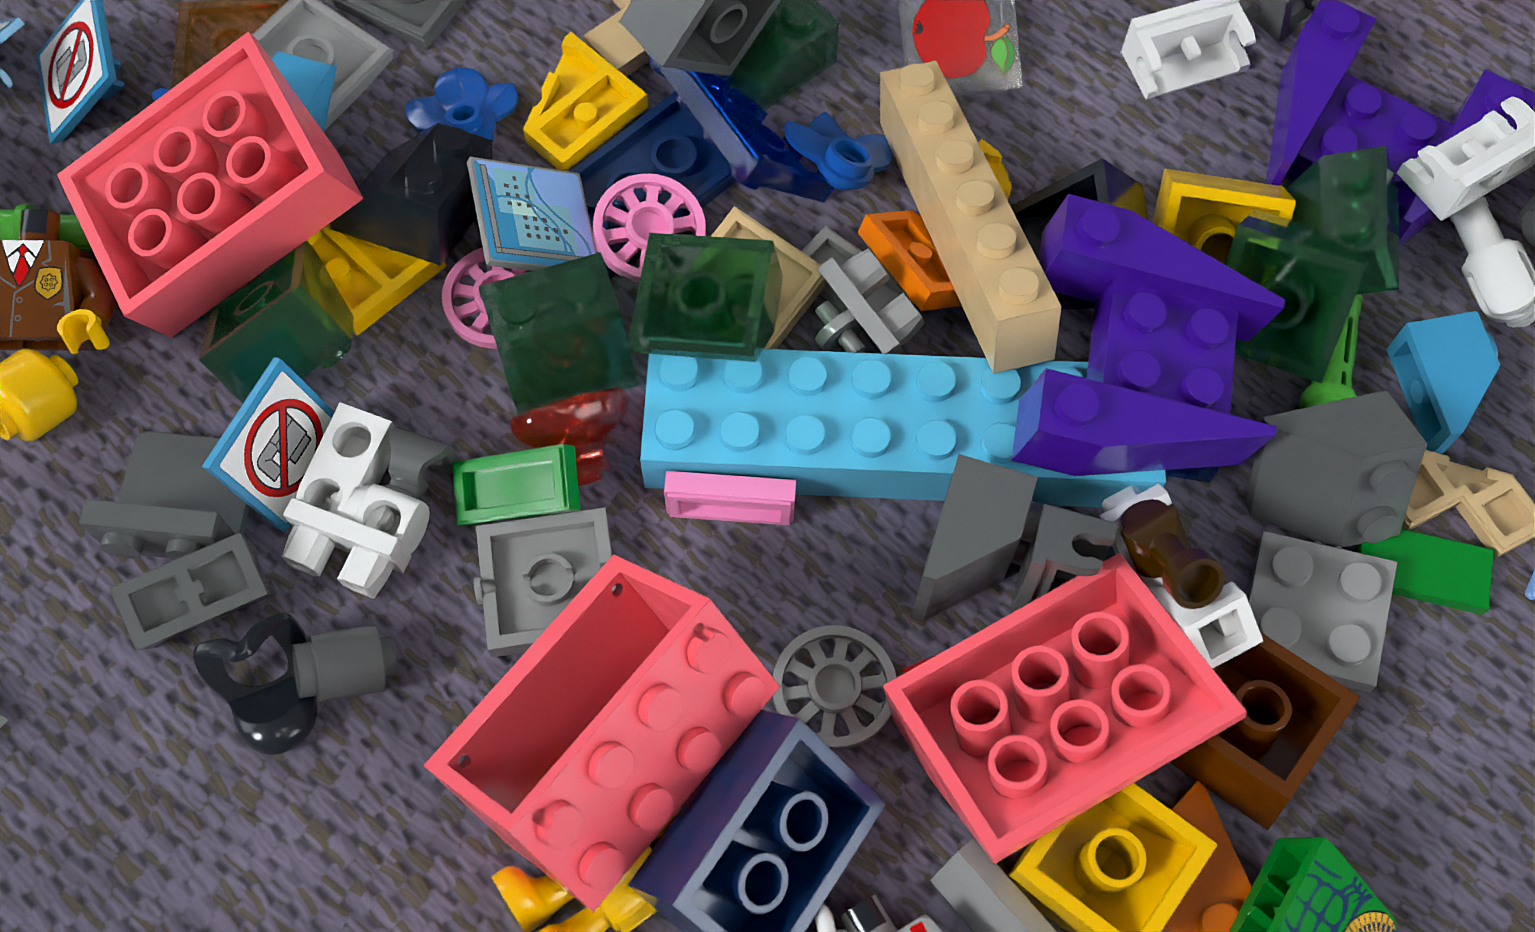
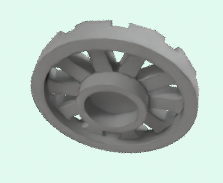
[772,625,897,750]

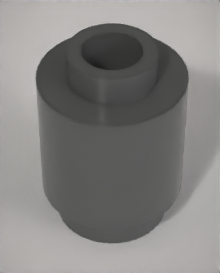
[292,625,397,702]

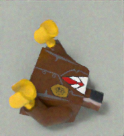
[0,208,118,354]

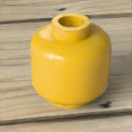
[0,348,79,442]

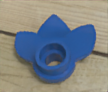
[405,67,519,142]
[784,112,892,191]

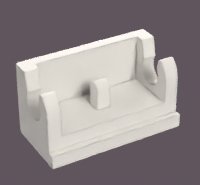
[1121,0,1256,99]
[1397,97,1535,221]

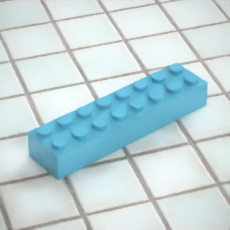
[640,344,1166,507]

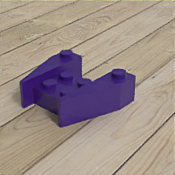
[1266,0,1535,258]
[1011,194,1285,476]

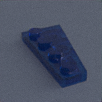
[642,46,835,203]

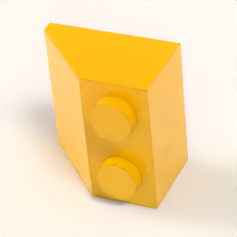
[1153,168,1296,292]
[1007,783,1218,932]

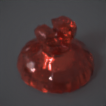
[509,387,628,486]

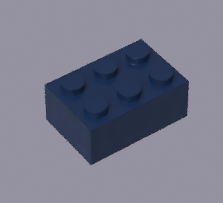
[628,710,886,932]

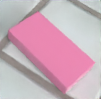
[664,471,796,525]

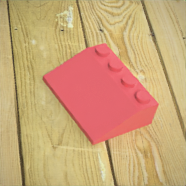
[57,32,364,338]
[883,553,1246,864]

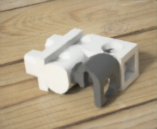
[282,402,460,598]

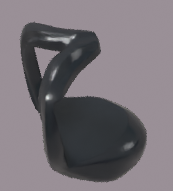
[193,612,318,755]

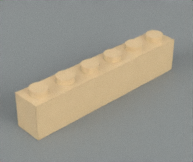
[880,61,1062,374]

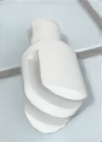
[1449,197,1535,327]

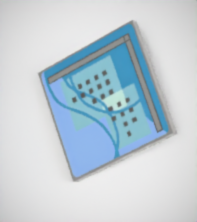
[467,157,601,278]

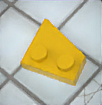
[523,32,648,171]
[279,224,446,336]

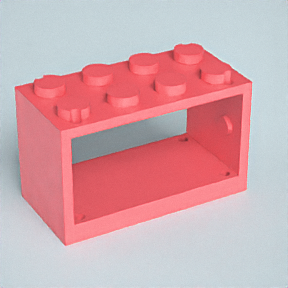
[423,554,780,912]

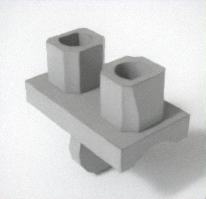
[815,249,925,355]

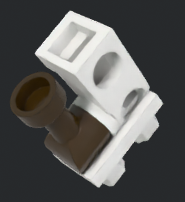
[1099,483,1263,669]

